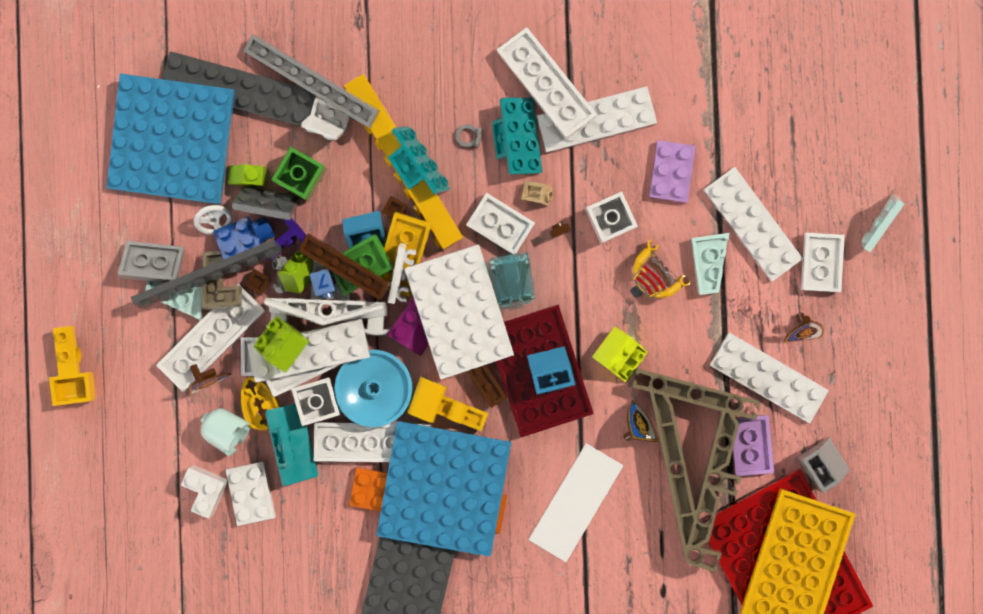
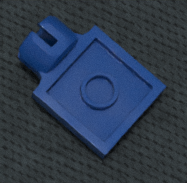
[213,216,274,259]

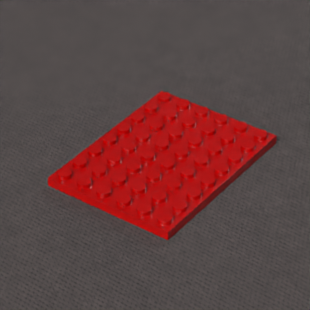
[701,469,873,614]

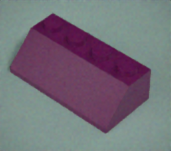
[388,297,429,356]

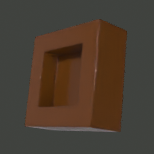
[381,196,408,219]
[549,222,571,239]
[245,269,272,295]

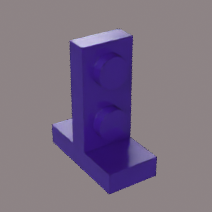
[265,217,306,260]

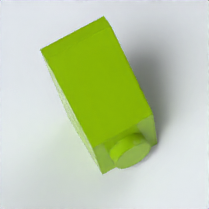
[228,164,268,188]

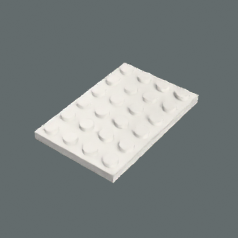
[404,244,514,379]

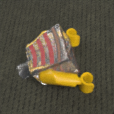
[630,240,690,299]

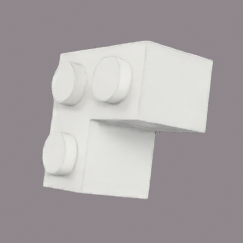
[181,465,228,519]

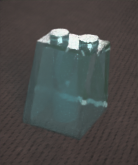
[490,252,536,308]

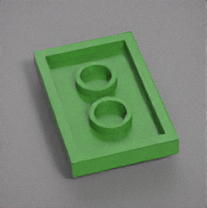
[330,234,394,296]

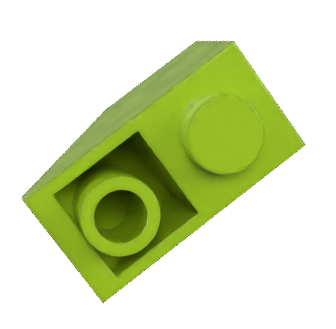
[278,250,314,293]

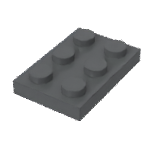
[232,186,299,220]

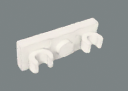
[388,243,416,304]

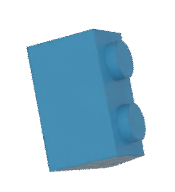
[342,211,387,249]

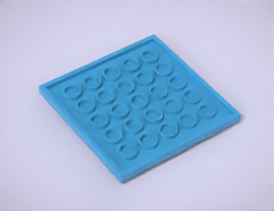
[107,73,235,204]
[376,421,511,557]

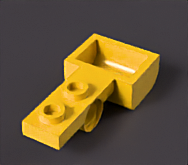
[49,326,96,406]
[407,376,489,431]

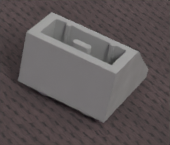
[796,437,850,493]

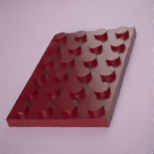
[496,304,594,437]

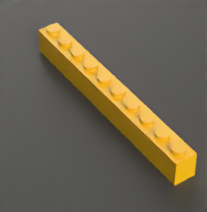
[344,74,464,251]

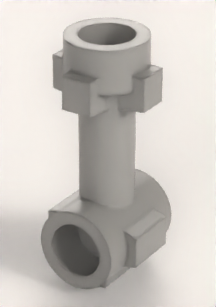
[272,256,290,293]

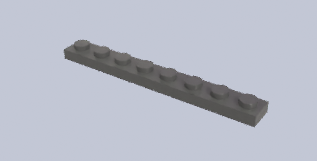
[131,239,282,309]

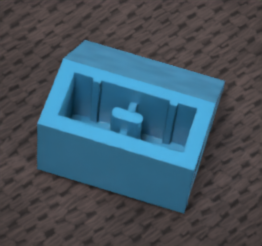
[527,346,575,394]

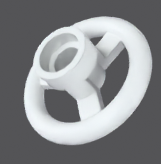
[194,205,233,235]

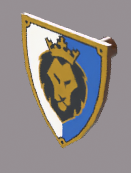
[784,313,824,343]
[188,364,232,396]
[623,400,659,442]

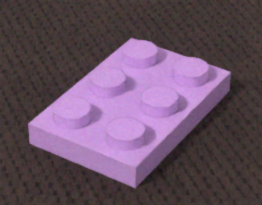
[649,140,696,203]
[732,415,774,476]

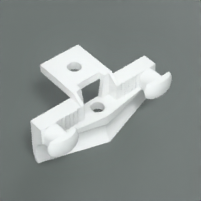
[264,262,390,336]

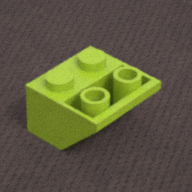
[253,315,309,373]

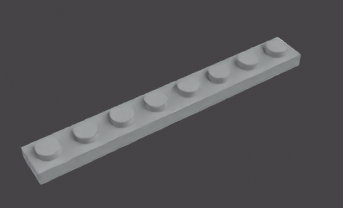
[244,34,380,128]

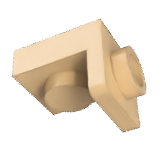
[521,181,553,206]

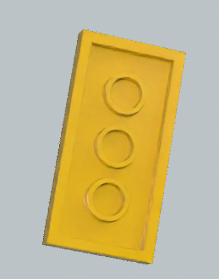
[381,212,432,297]

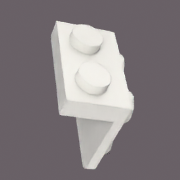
[301,97,351,141]

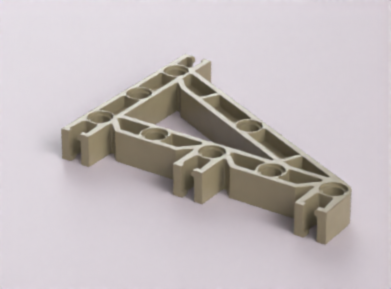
[632,368,761,572]

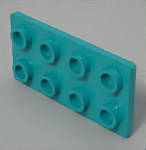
[492,98,542,175]
[388,126,450,195]
[265,403,318,486]

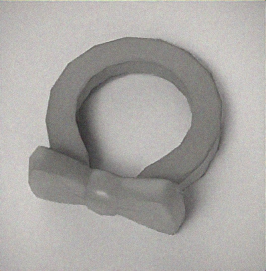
[456,124,482,148]

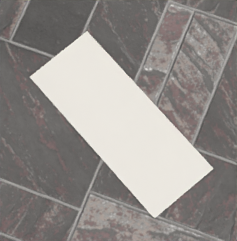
[529,443,624,562]

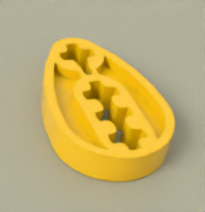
[241,376,281,430]

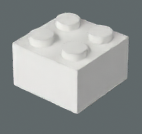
[585,191,638,244]
[292,378,341,426]

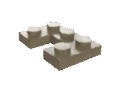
[202,251,242,310]

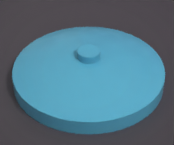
[334,350,412,427]

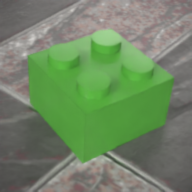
[272,146,327,202]

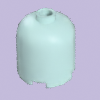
[201,408,250,456]

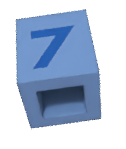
[310,269,337,299]

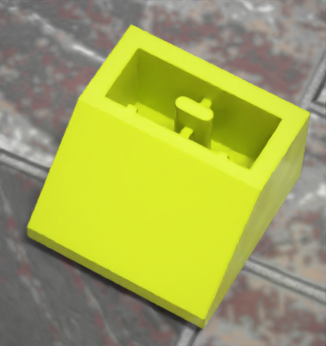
[592,326,648,383]

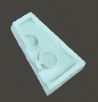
[861,194,905,252]
[691,233,730,295]
[145,281,203,320]

